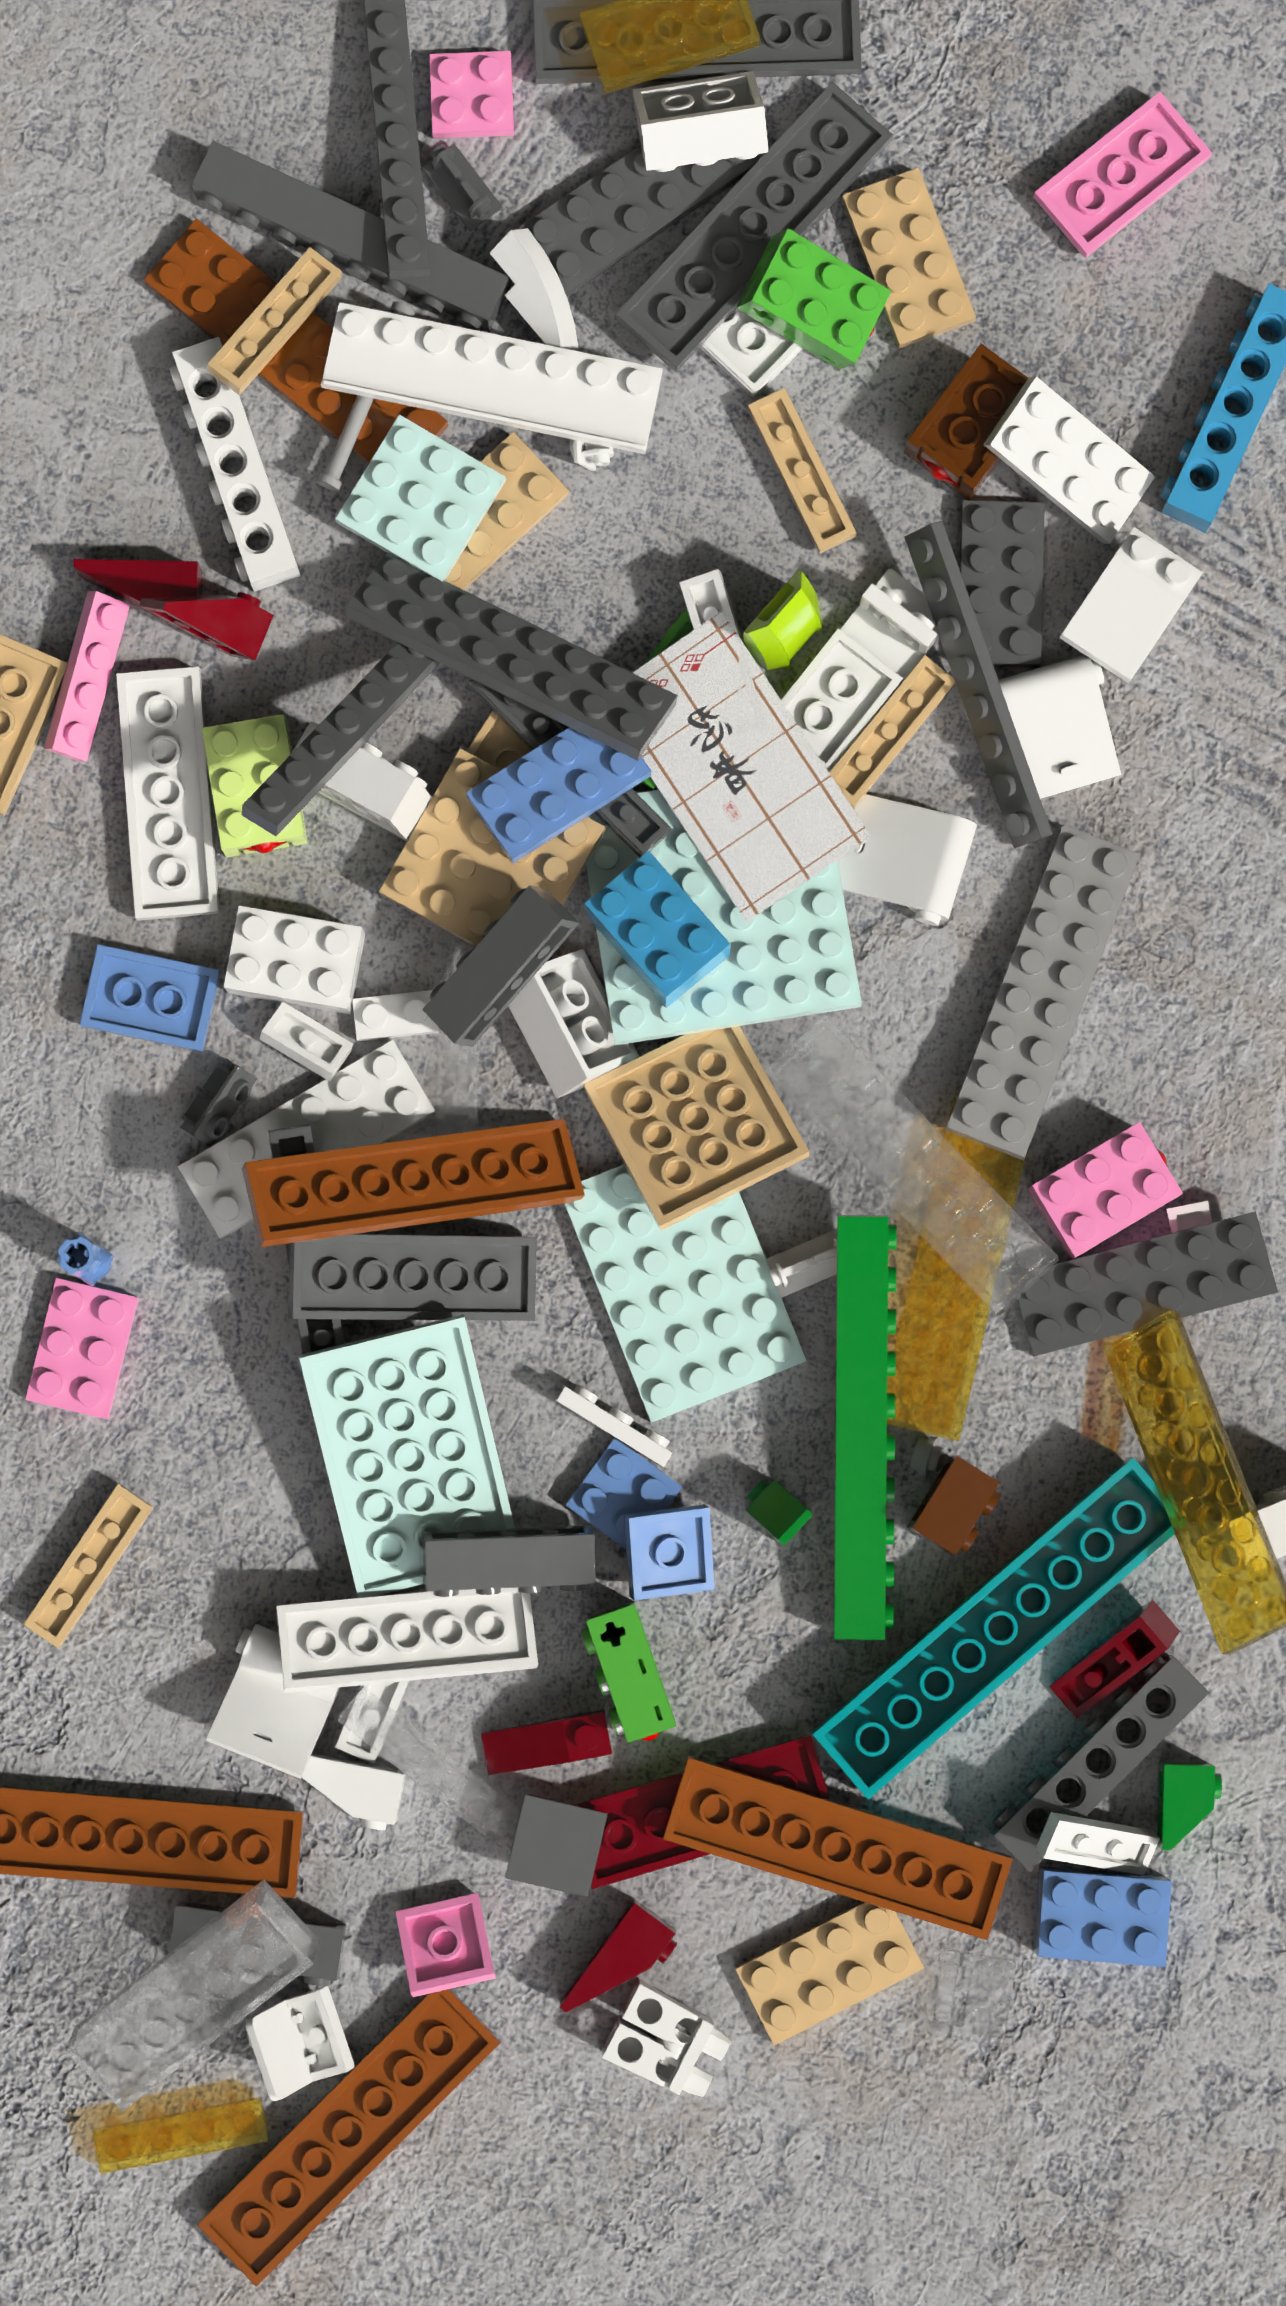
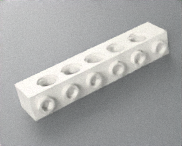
[169,337,301,592]

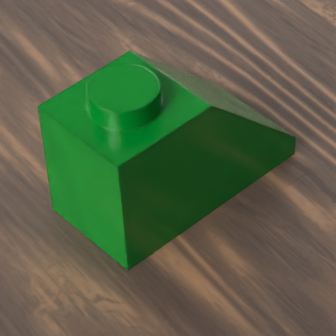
[745,1479,813,1546]
[1157,1761,1222,1850]

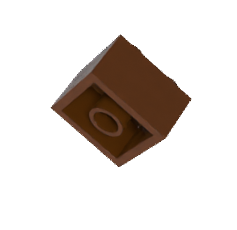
[907,1456,1001,1555]

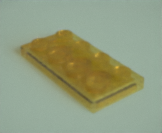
[580,0,761,94]

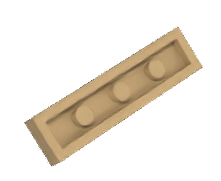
[207,247,342,396]
[747,388,857,554]
[830,655,956,809]
[23,1484,154,1648]

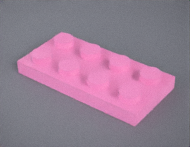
[1033,92,1212,258]

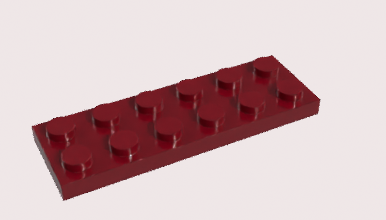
[574,1734,830,1889]

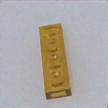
[93,2096,269,2174]

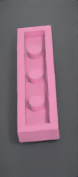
[44,591,130,762]

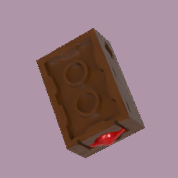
[904,343,1028,500]

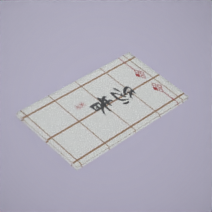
[633,611,872,922]

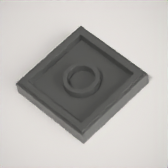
[505,1793,608,1897]

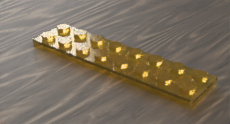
[887,1097,1026,1441]
[1103,1310,1286,1655]

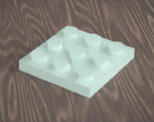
[335,414,506,582]

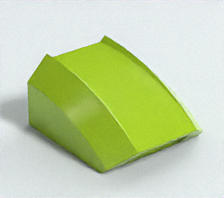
[743,569,822,670]

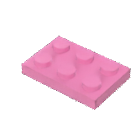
[25,1278,139,1420]

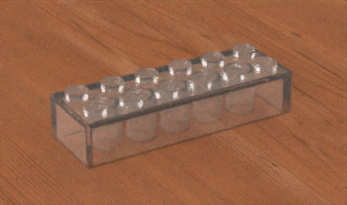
[65,1880,320,2112]

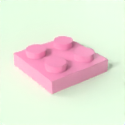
[429,51,514,139]
[395,1893,496,1997]

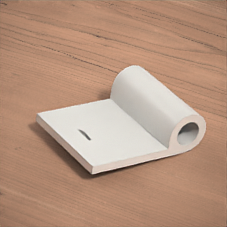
[999,655,1121,799]
[838,794,977,926]
[206,1624,340,1779]

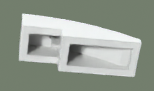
[490,228,579,351]

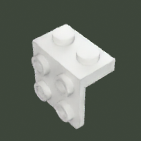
[246,1986,355,2101]

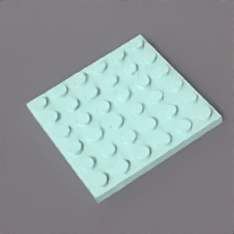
[586,790,862,1045]

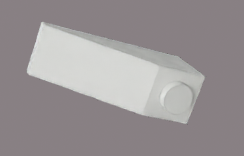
[302,1753,406,1830]

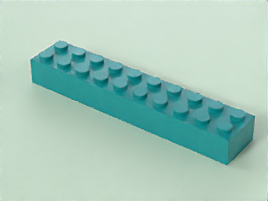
[810,1457,1189,1800]

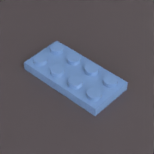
[466,727,651,864]

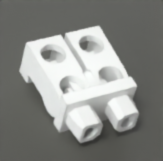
[601,1978,731,2097]

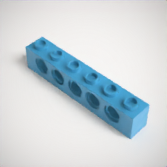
[1160,283,1286,533]

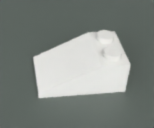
[1060,527,1203,684]

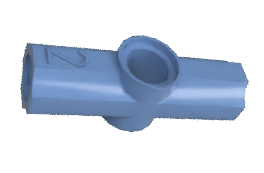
[57,1231,114,1287]

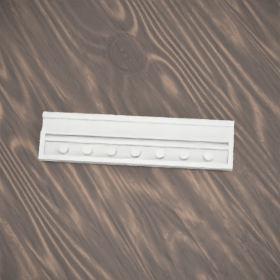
[321,302,663,454]

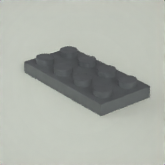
[960,500,1045,668]

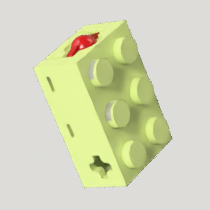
[202,714,308,858]

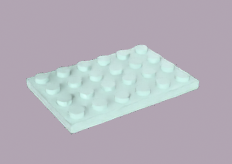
[565,1165,806,1423]
[299,1314,515,1598]

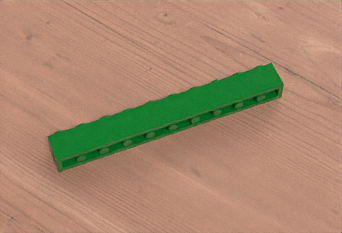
[834,1215,897,1640]

